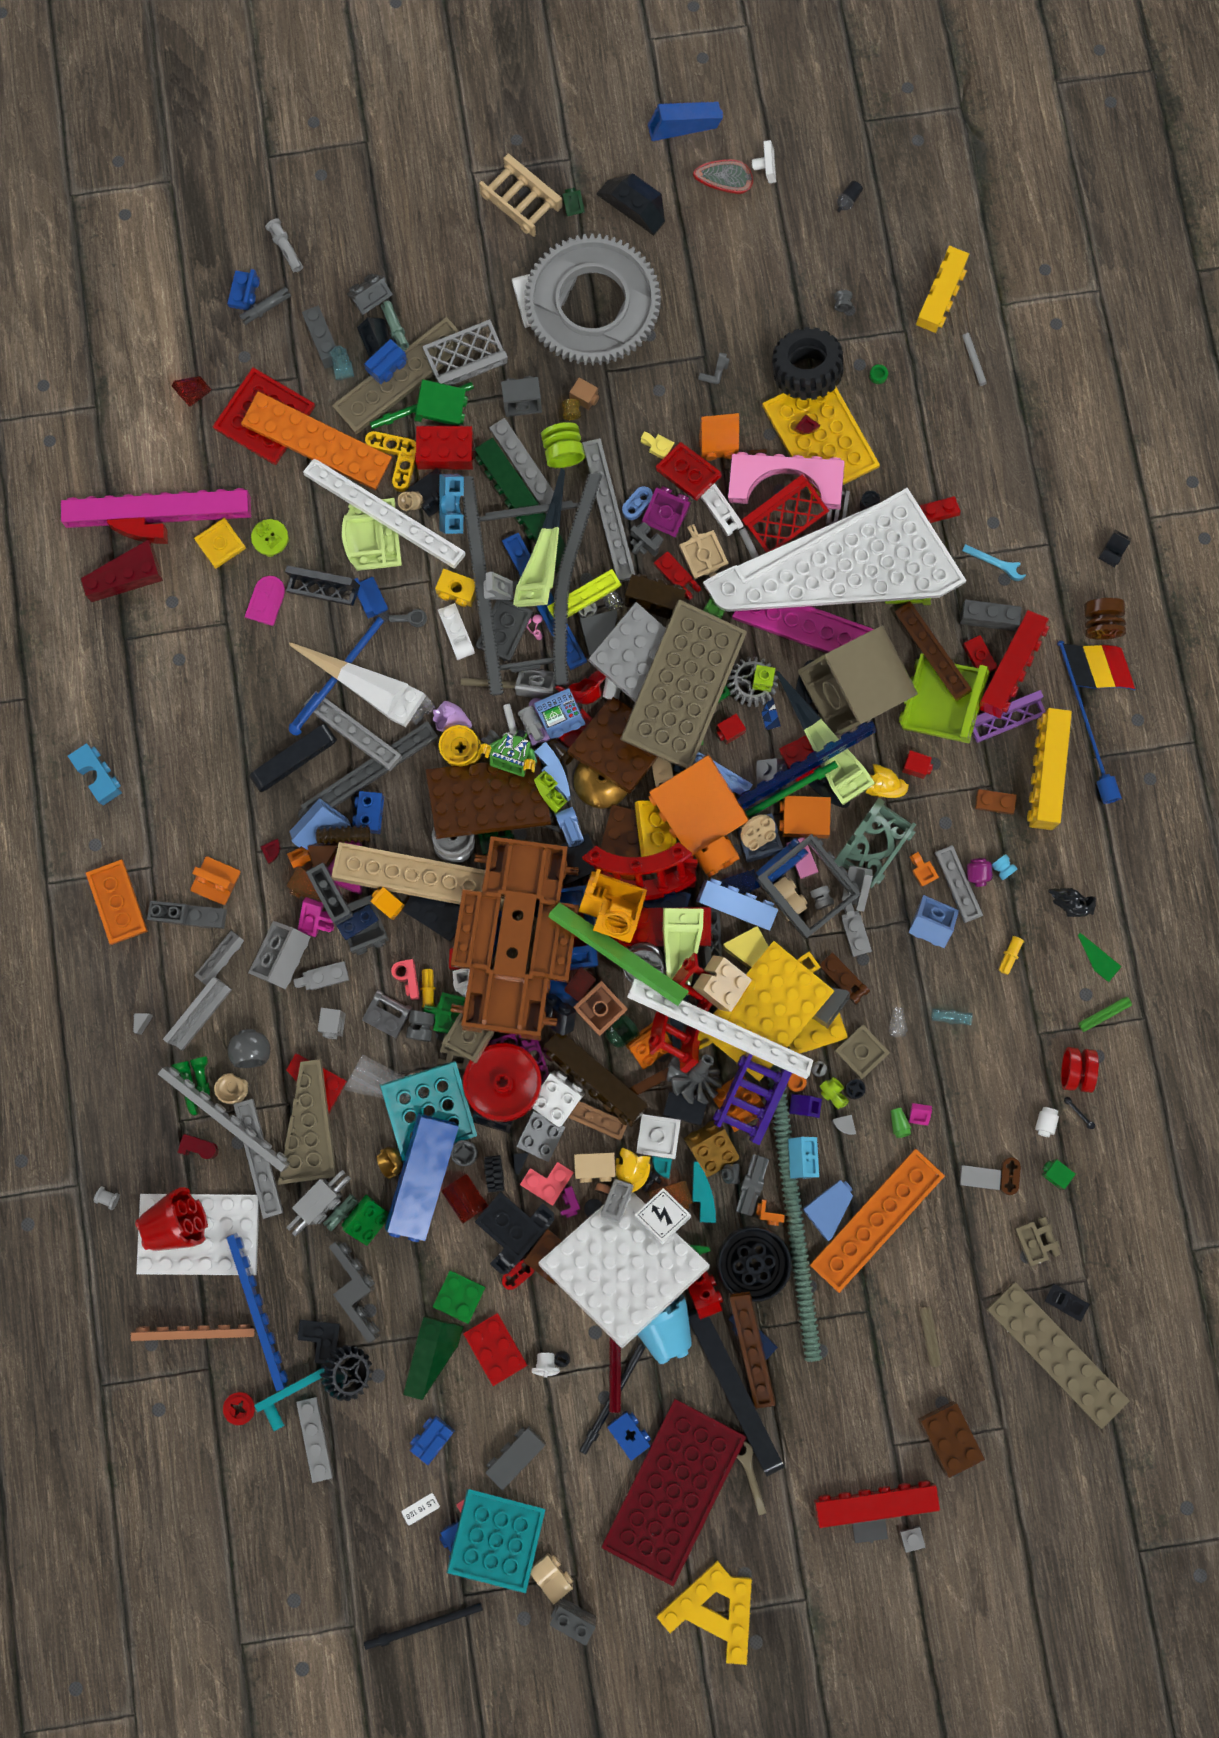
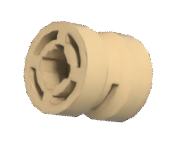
[398,491,423,511]

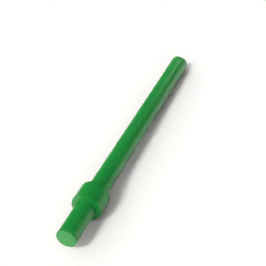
[370,382,474,429]
[745,760,838,818]

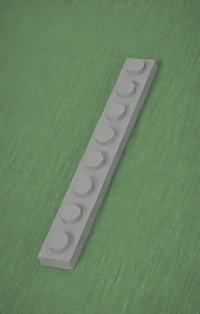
[582,438,635,582]
[158,1067,290,1172]

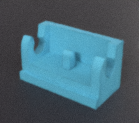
[788,1137,819,1179]

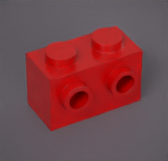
[688,1271,723,1319]

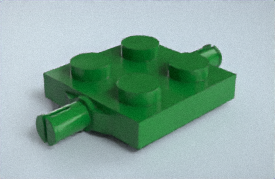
[423,992,465,1034]

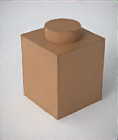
[570,378,599,410]

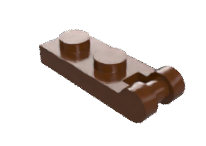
[820,952,870,1005]

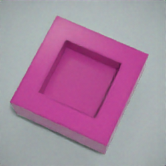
[909,1103,932,1126]

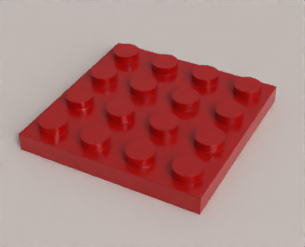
[213,368,315,466]

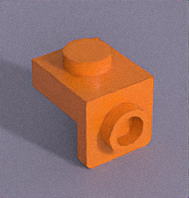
[756,1199,785,1226]

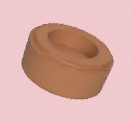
[595,1183,611,1196]

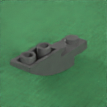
[147,901,227,929]

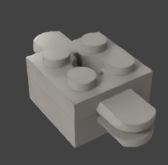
[287,1170,351,1236]

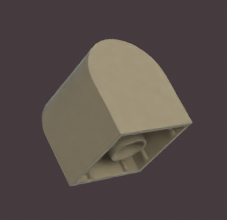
[797,625,918,736]

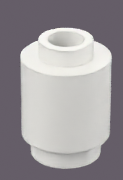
[1035,1107,1059,1137]

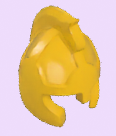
[865,764,909,798]
[615,1148,651,1193]

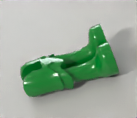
[171,1056,211,1115]

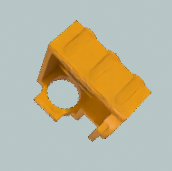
[579,869,647,943]

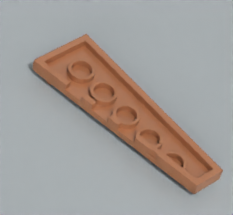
[131,1324,255,1341]

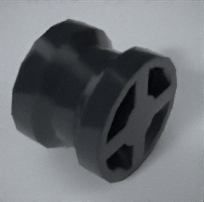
[844,1079,866,1100]

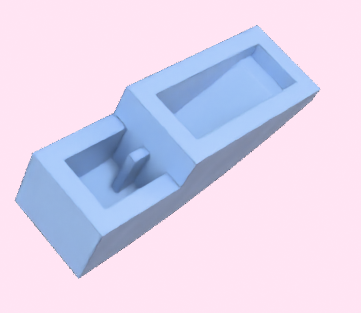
[534,742,571,801]

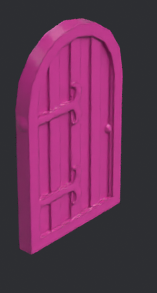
[245,576,285,626]

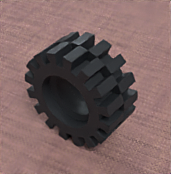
[484,1155,504,1193]

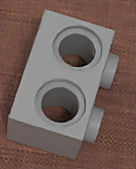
[318,1008,346,1040]

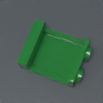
[414,379,468,426]

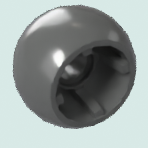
[227,1029,271,1068]

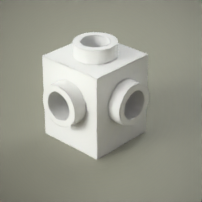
[452,968,470,997]

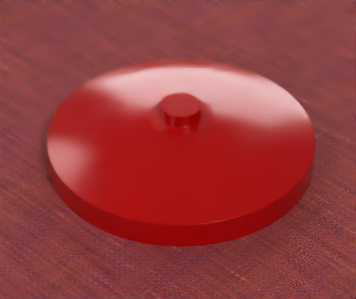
[463,1043,542,1122]

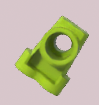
[819,1077,849,1109]

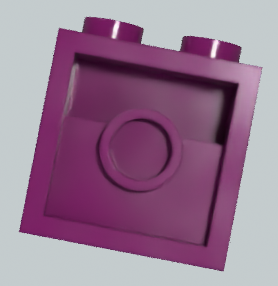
[641,486,692,537]

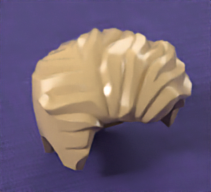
[214,1073,248,1104]

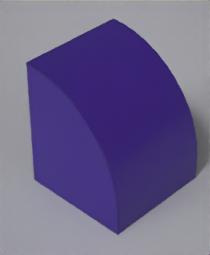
[789,1094,822,1118]

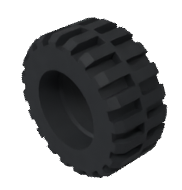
[772,327,844,400]

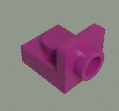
[560,1186,581,1218]

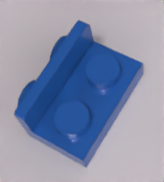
[227,269,260,310]

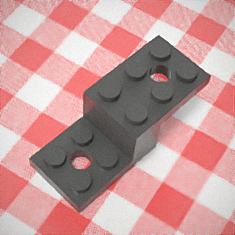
[329,1241,380,1343]

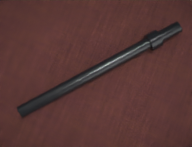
[579,1343,646,1455]
[363,1602,483,1650]

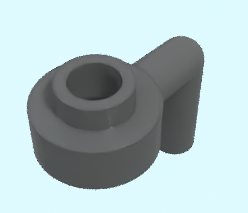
[698,352,730,384]

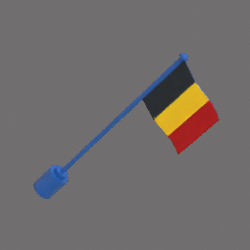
[1057,641,1136,804]

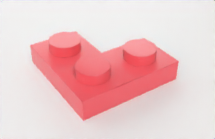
[520,1162,574,1206]

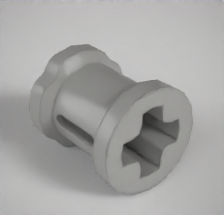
[94,1186,120,1210]

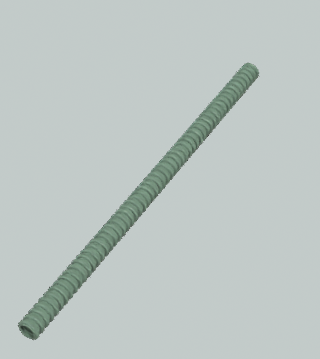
[767,1065,822,1362]

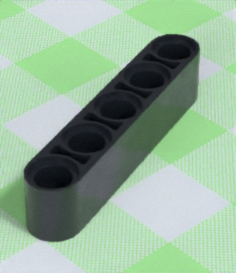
[249,724,337,792]

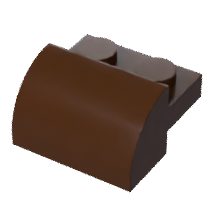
[523,1229,562,1285]

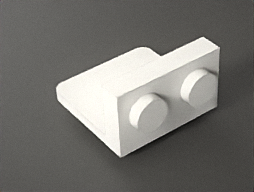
[533,1070,586,1127]

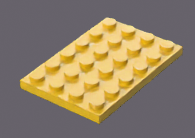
[762,385,880,499]
[700,941,834,1082]

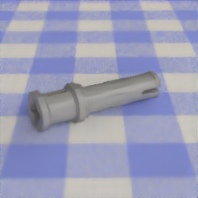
[265,218,303,272]

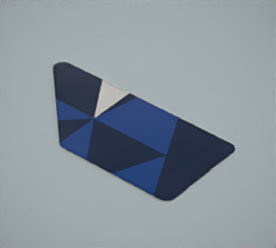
[762,697,781,730]

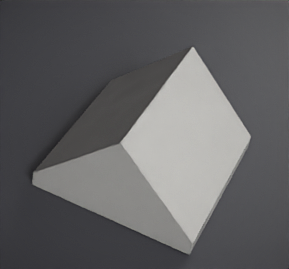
[515,669,556,699]

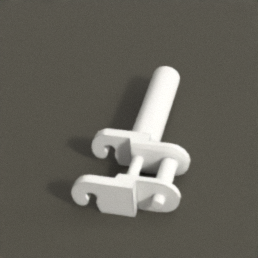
[502,704,527,737]

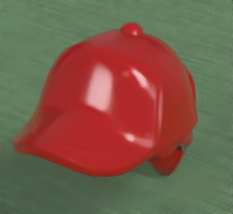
[554,671,606,705]

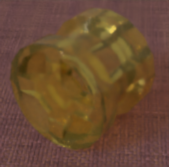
[562,399,581,420]

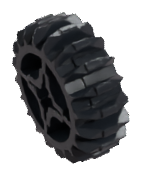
[319,1345,374,1401]

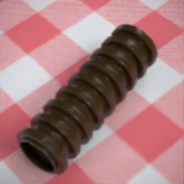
[316,825,370,845]

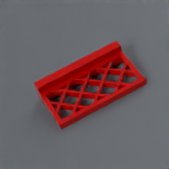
[742,474,830,553]

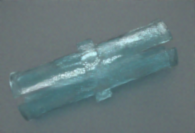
[931,1008,973,1026]

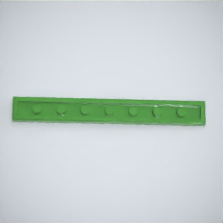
[548,902,689,1006]

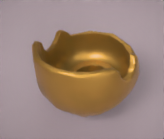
[377,1147,403,1179]

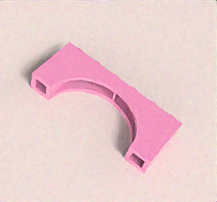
[728,452,845,510]

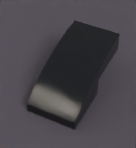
[1045,1284,1090,1322]

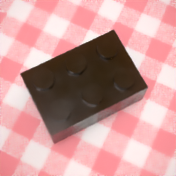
[625,574,686,619]

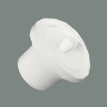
[532,1353,560,1378]

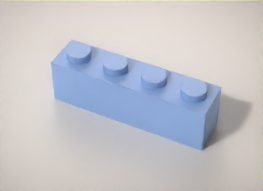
[696,878,778,931]

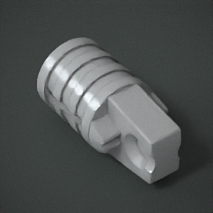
[518,706,544,741]

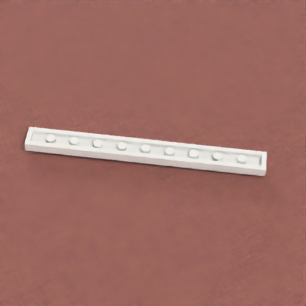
[303,459,465,569]
[627,979,813,1079]

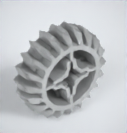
[727,656,778,707]

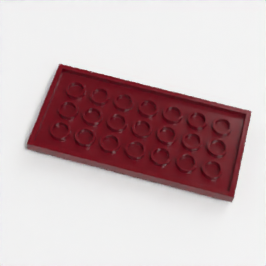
[601,1398,746,1587]

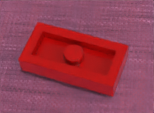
[963,635,998,673]

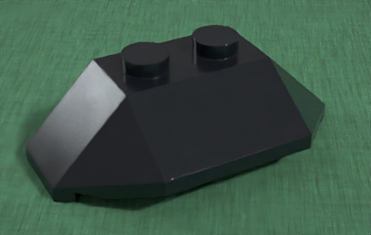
[597,173,665,236]

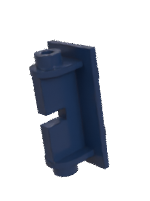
[336,904,379,940]

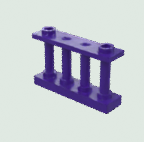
[713,1052,792,1145]

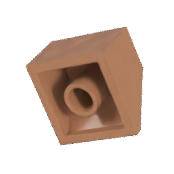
[574,981,628,1036]

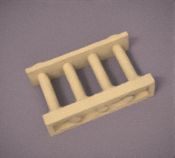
[479,153,562,237]

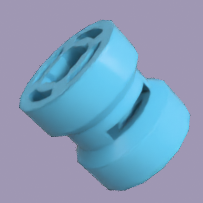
[992,854,1018,881]

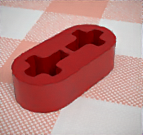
[502,1259,535,1290]

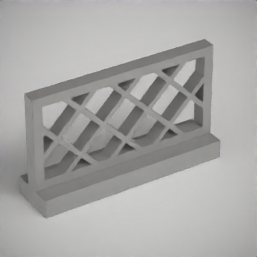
[422,320,508,386]
[163,977,232,1051]

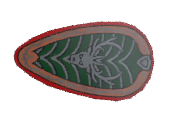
[693,160,753,194]

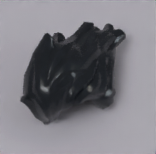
[1048,888,1096,917]

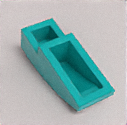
[692,1162,716,1223]

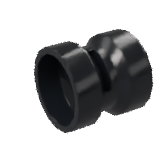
[859,490,880,511]

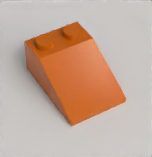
[699,413,739,461]

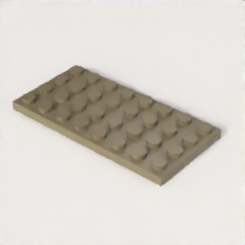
[620,600,747,769]

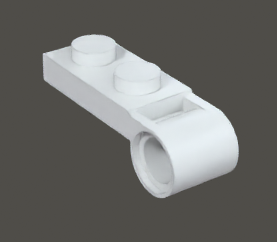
[438,603,475,660]

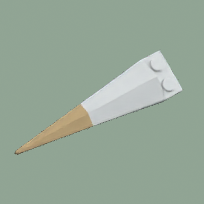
[289,643,426,727]

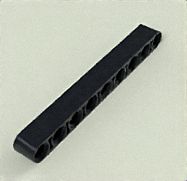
[688,1308,785,1477]

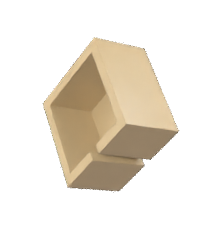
[692,956,752,1012]
[574,1153,615,1183]

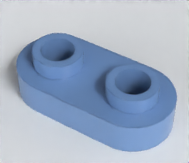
[622,486,653,520]

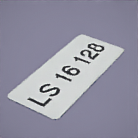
[401,1493,440,1525]

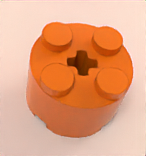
[694,835,740,878]

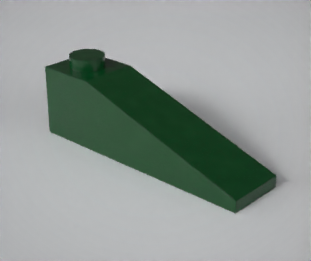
[403,1316,464,1400]

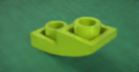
[534,770,567,814]

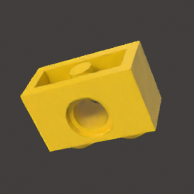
[435,568,477,607]

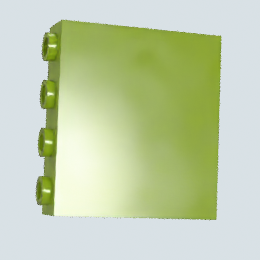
[899,653,989,743]

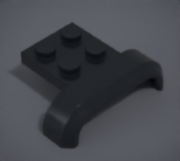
[475,1192,554,1274]

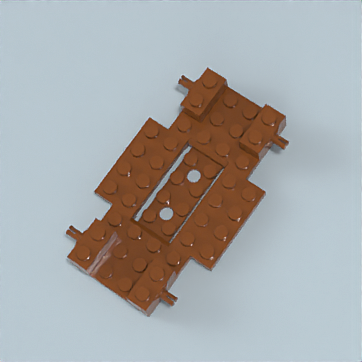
[451,836,579,1041]

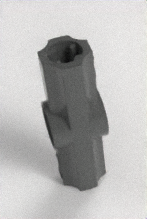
[736,1154,769,1216]

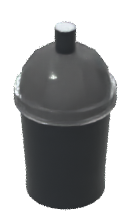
[837,181,863,212]

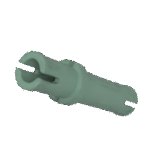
[381,301,409,351]

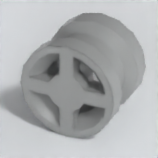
[578,603,597,619]

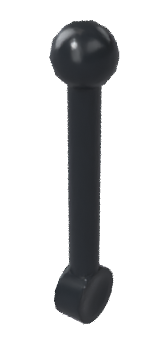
[1064,1097,1095,1129]

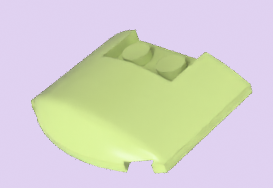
[342,498,402,571]

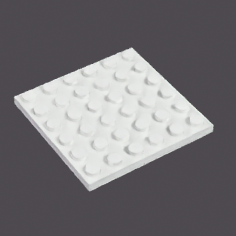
[539,1192,709,1348]

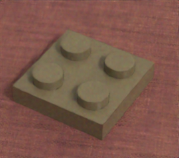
[835,1024,890,1080]

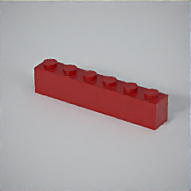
[979,610,1050,718]
[814,1480,940,1528]

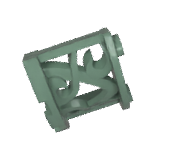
[834,798,916,888]

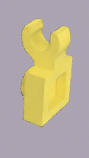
[640,431,674,459]

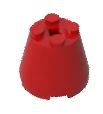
[135,1187,208,1251]

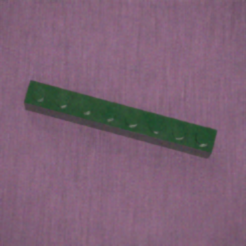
[474,437,566,573]

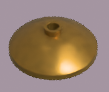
[574,762,628,809]

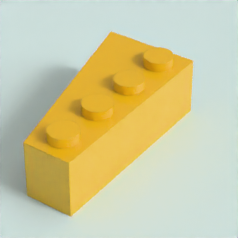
[916,245,969,333]

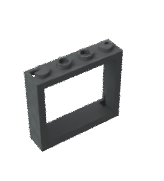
[756,834,861,939]

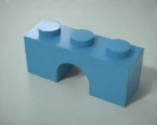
[439,474,464,534]
[68,743,122,805]

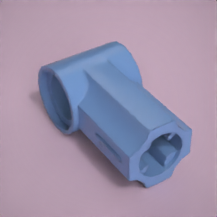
[554,807,584,847]

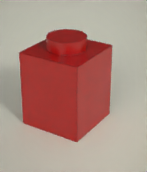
[715,713,746,745]
[902,750,933,779]

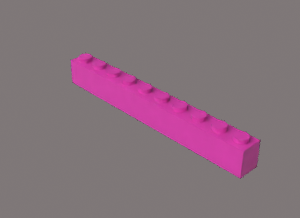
[61,488,251,528]

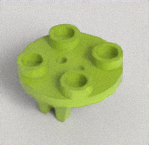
[251,519,289,557]

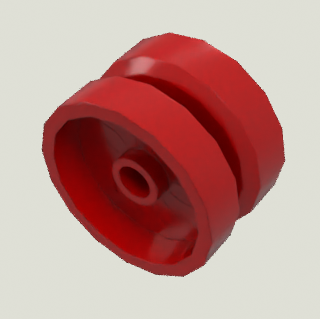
[1061,1047,1099,1093]

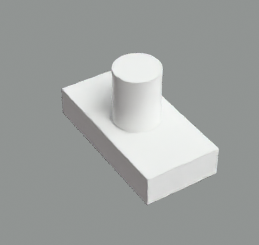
[752,140,776,183]

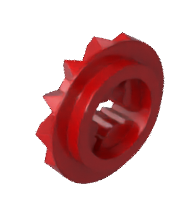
[223,1392,255,1425]

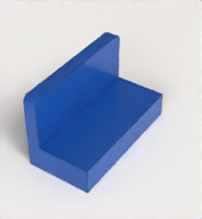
[354,577,388,619]

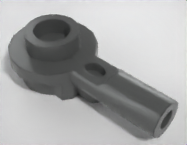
[389,609,427,628]

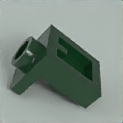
[561,188,585,217]

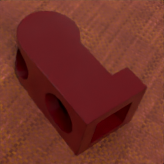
[177,1134,219,1159]

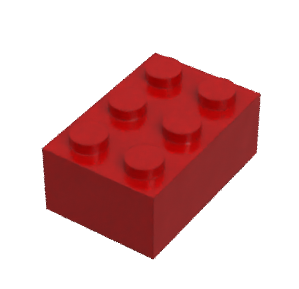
[416,426,474,470]

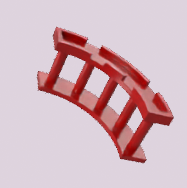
[582,842,696,901]
[648,953,714,1073]

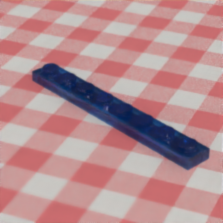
[738,721,876,809]

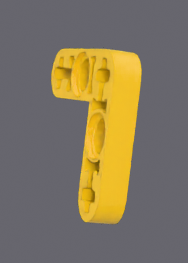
[365,431,416,492]

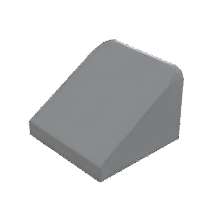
[133,1013,153,1035]

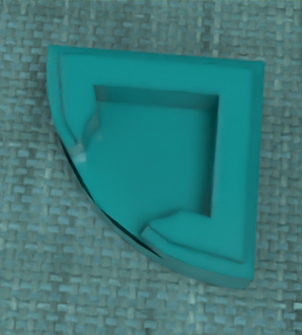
[652,1156,672,1179]

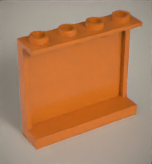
[648,754,749,856]

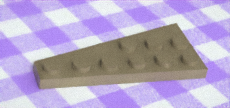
[278,1059,337,1185]

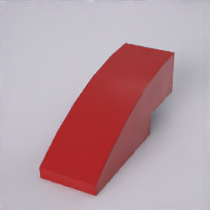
[107,517,168,544]

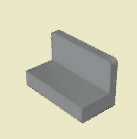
[842,865,873,912]

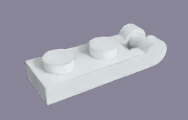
[700,483,743,537]

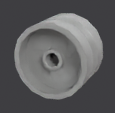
[432,827,475,864]

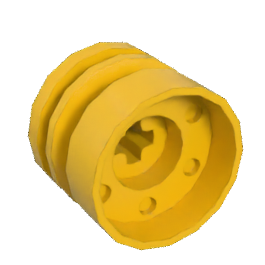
[439,725,482,767]

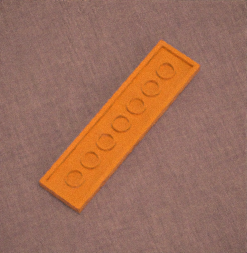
[241,391,392,491]
[809,1149,945,1293]

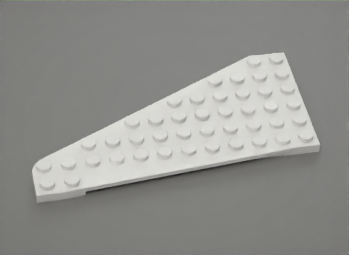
[703,488,966,611]

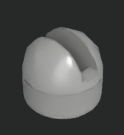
[811,1061,827,1077]

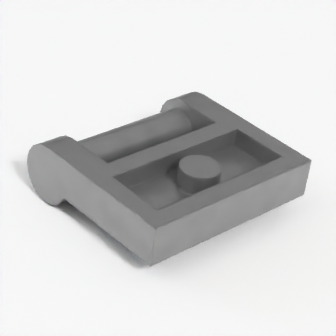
[362,990,413,1039]

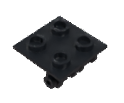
[407,468,442,518]

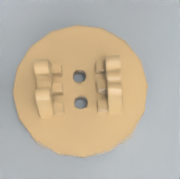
[740,815,776,851]

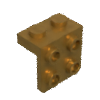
[684,1120,739,1177]

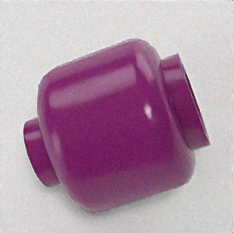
[967,858,993,887]

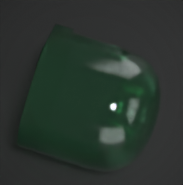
[604,1014,640,1048]

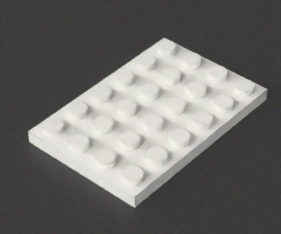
[136,1194,259,1275]

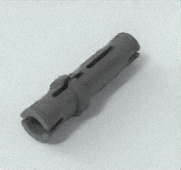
[239,286,291,326]

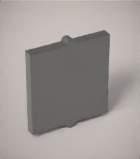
[852,1519,888,1543]

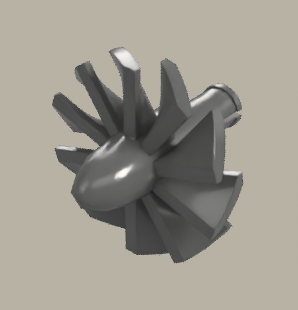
[667,1054,722,1104]

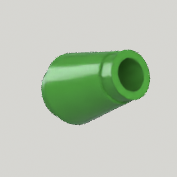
[890,1108,912,1138]

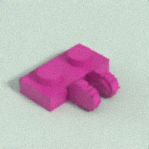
[298,897,334,937]

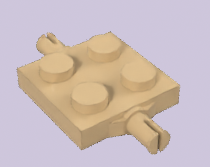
[679,524,729,580]

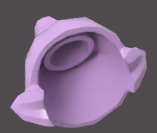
[433,701,472,732]

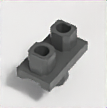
[630,522,663,557]

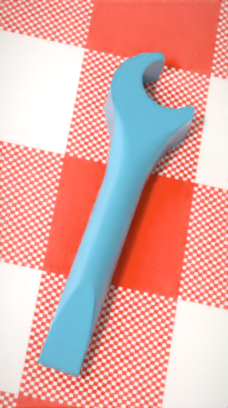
[962,544,1026,581]

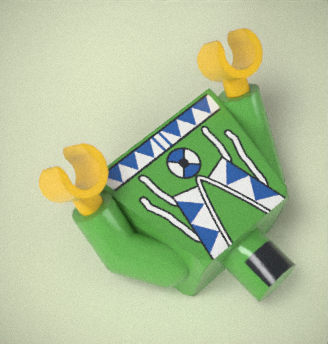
[478,730,537,777]

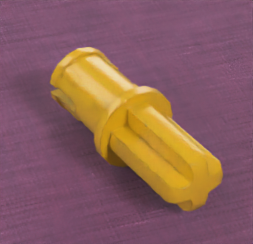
[999,936,1024,975]
[420,969,436,1008]

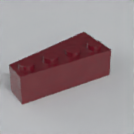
[81,540,163,602]

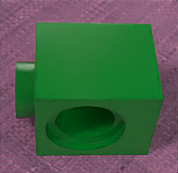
[1042,1159,1076,1190]

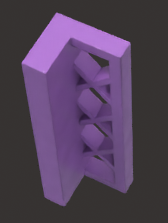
[973,690,1046,743]

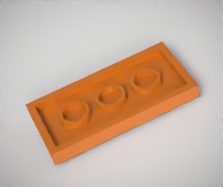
[86,859,148,945]

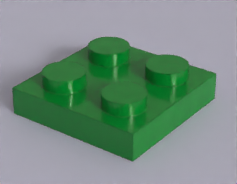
[433,1270,486,1324]

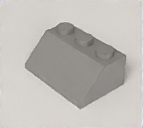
[248,921,310,989]

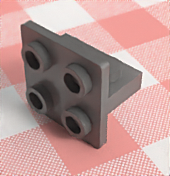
[347,273,393,315]

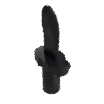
[641,1170,662,1193]

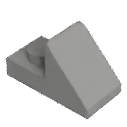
[484,572,513,600]

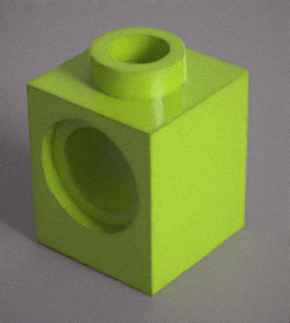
[752,665,775,692]

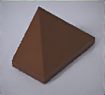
[308,842,338,868]

